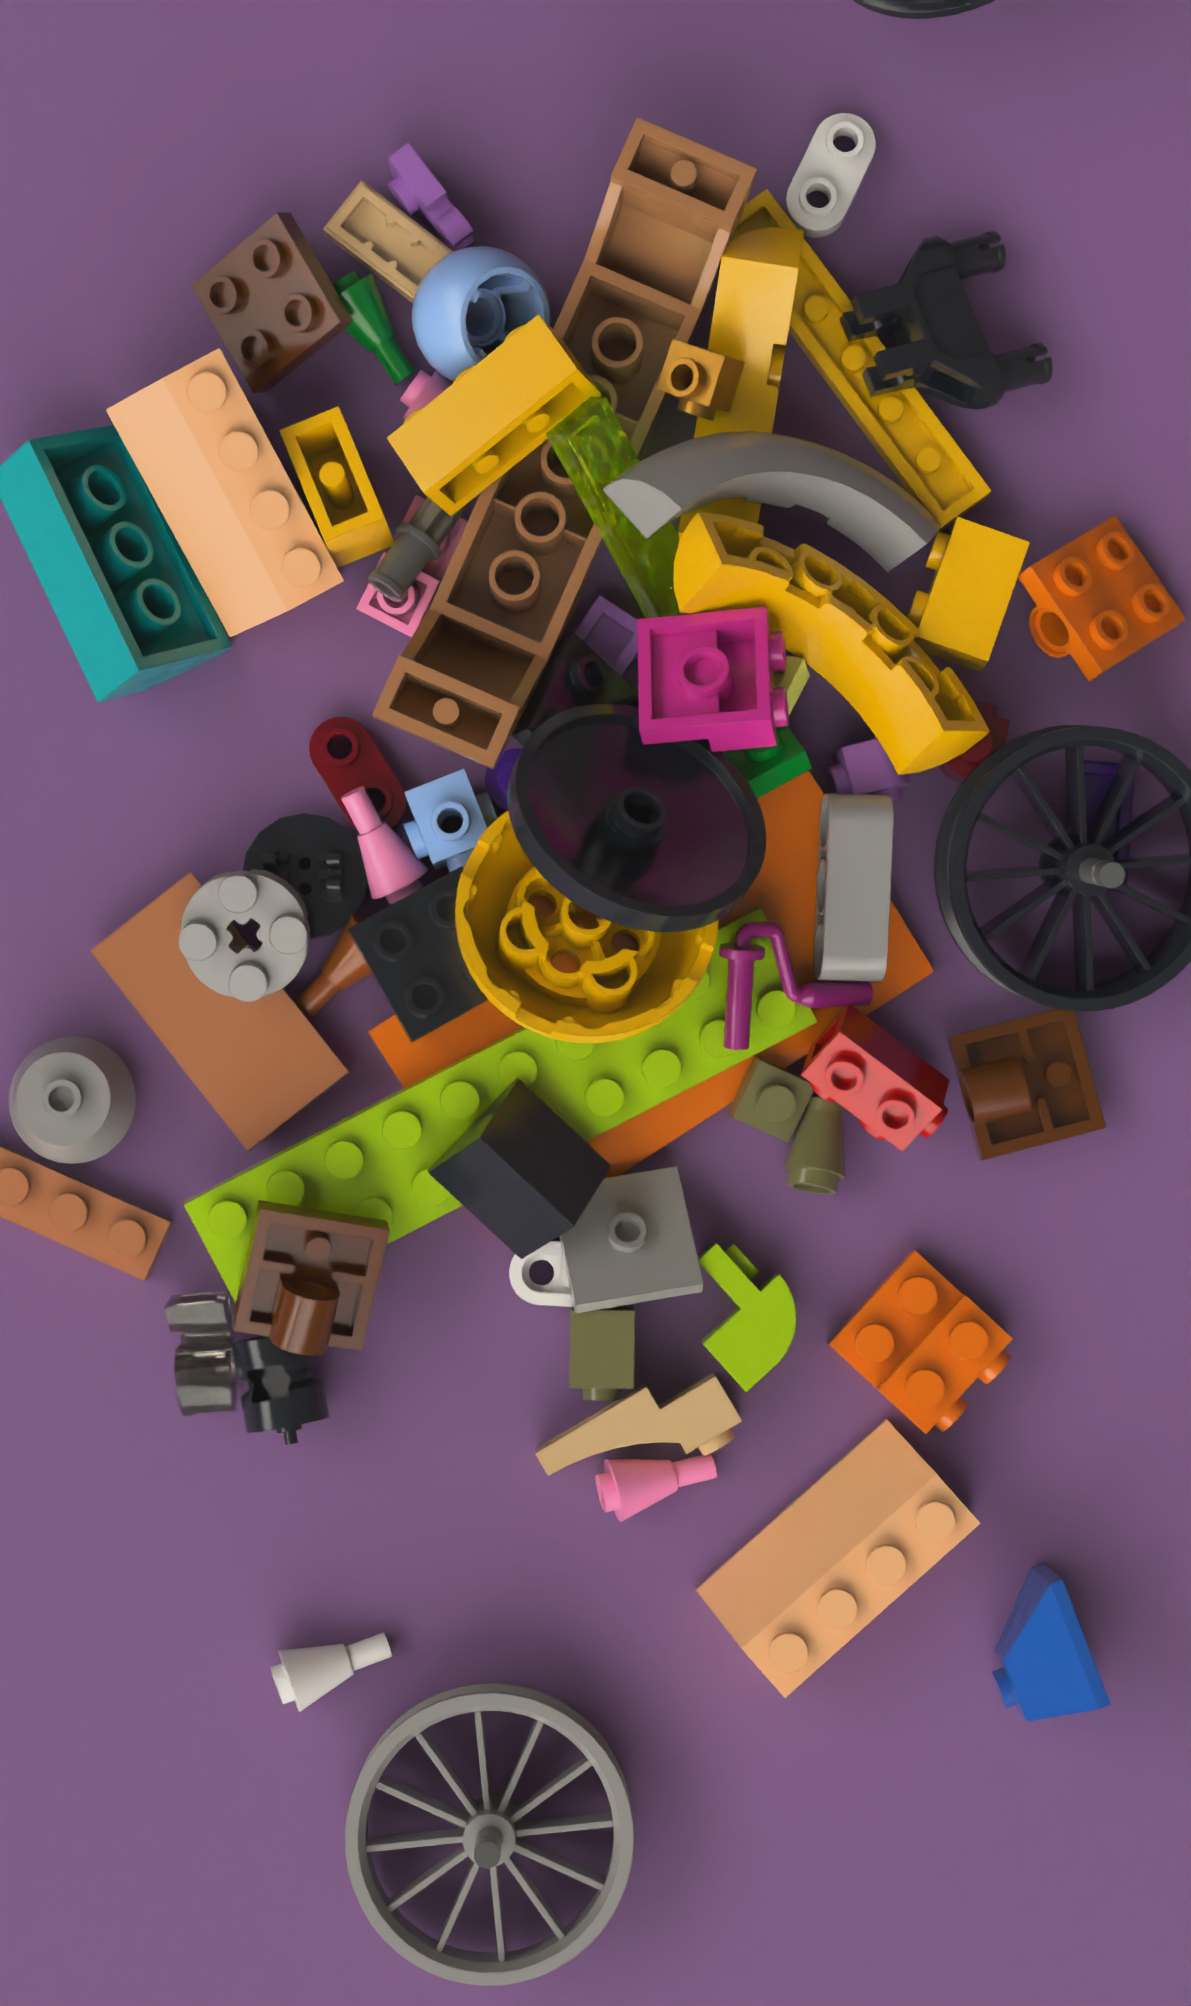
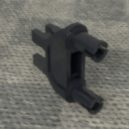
[839,231,1053,410]

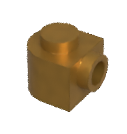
[657,339,745,421]

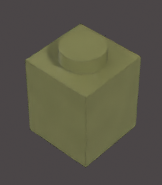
[569,1307,635,1401]

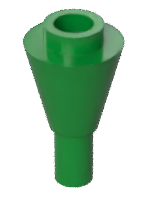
[332,270,416,385]

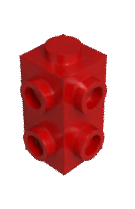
[801,1004,950,1152]

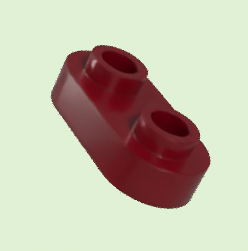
[309,717,407,830]

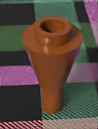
[295,913,374,1017]

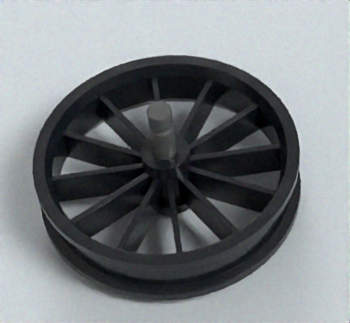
[934,725,1191,1012]

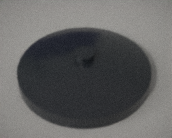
[507,703,766,932]

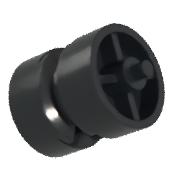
[231,1335,330,1445]

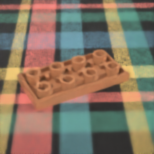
[90,872,350,1152]

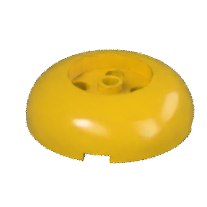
[455,811,719,1044]

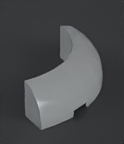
[603,431,942,573]

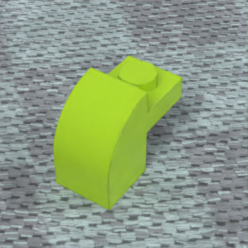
[698,1242,796,1392]

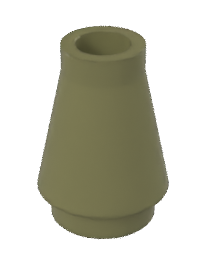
[783,1097,846,1195]

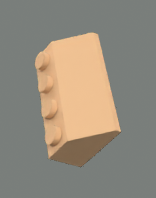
[106,348,344,637]
[696,1419,981,1698]

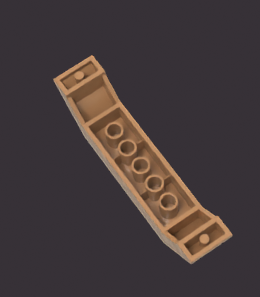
[372,117,757,770]

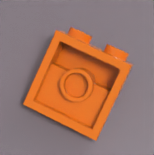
[827,1250,1013,1434]

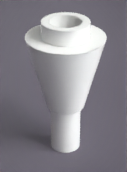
[270,1632,392,1712]

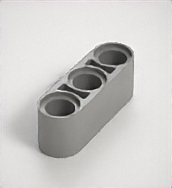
[814,793,894,982]

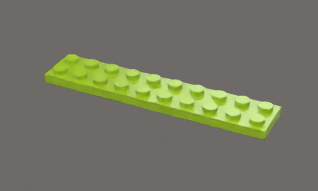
[183,907,817,1303]

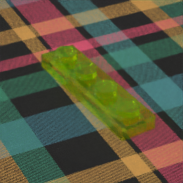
[546,396,691,618]

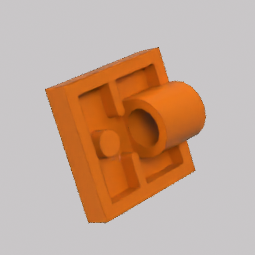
[1018,515,1186,682]

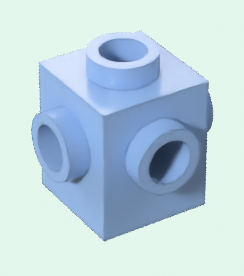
[403,769,497,872]

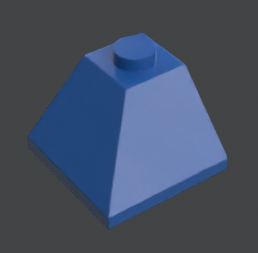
[991,1562,1111,1722]

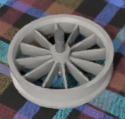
[345,1682,634,1986]

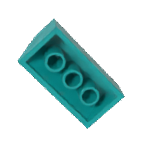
[0,425,232,703]

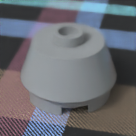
[8,1036,136,1164]

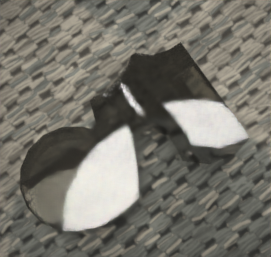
[164,1290,237,1416]

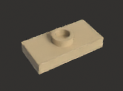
[323,180,454,304]

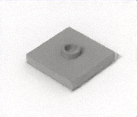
[559,1166,704,1314]

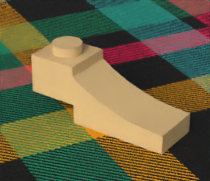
[535,1372,742,1476]

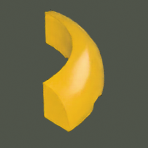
[678,227,804,540]
[674,511,990,775]

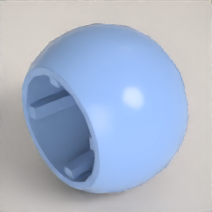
[412,246,551,381]

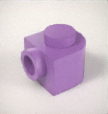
[827,738,911,803]

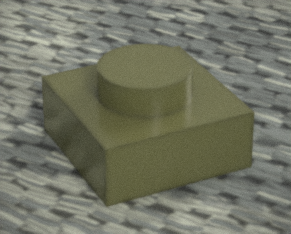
[728,1056,814,1143]

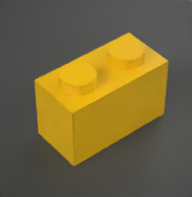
[279,406,394,568]
[907,517,1030,672]

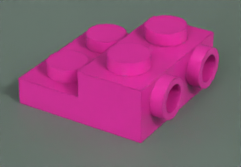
[637,607,789,752]

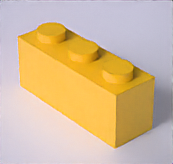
[387,314,602,516]

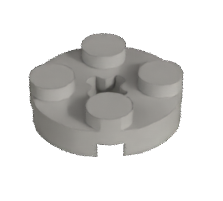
[178,869,311,1002]

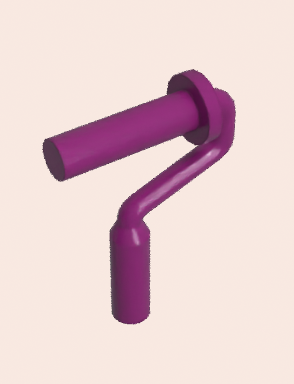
[719,921,873,1050]

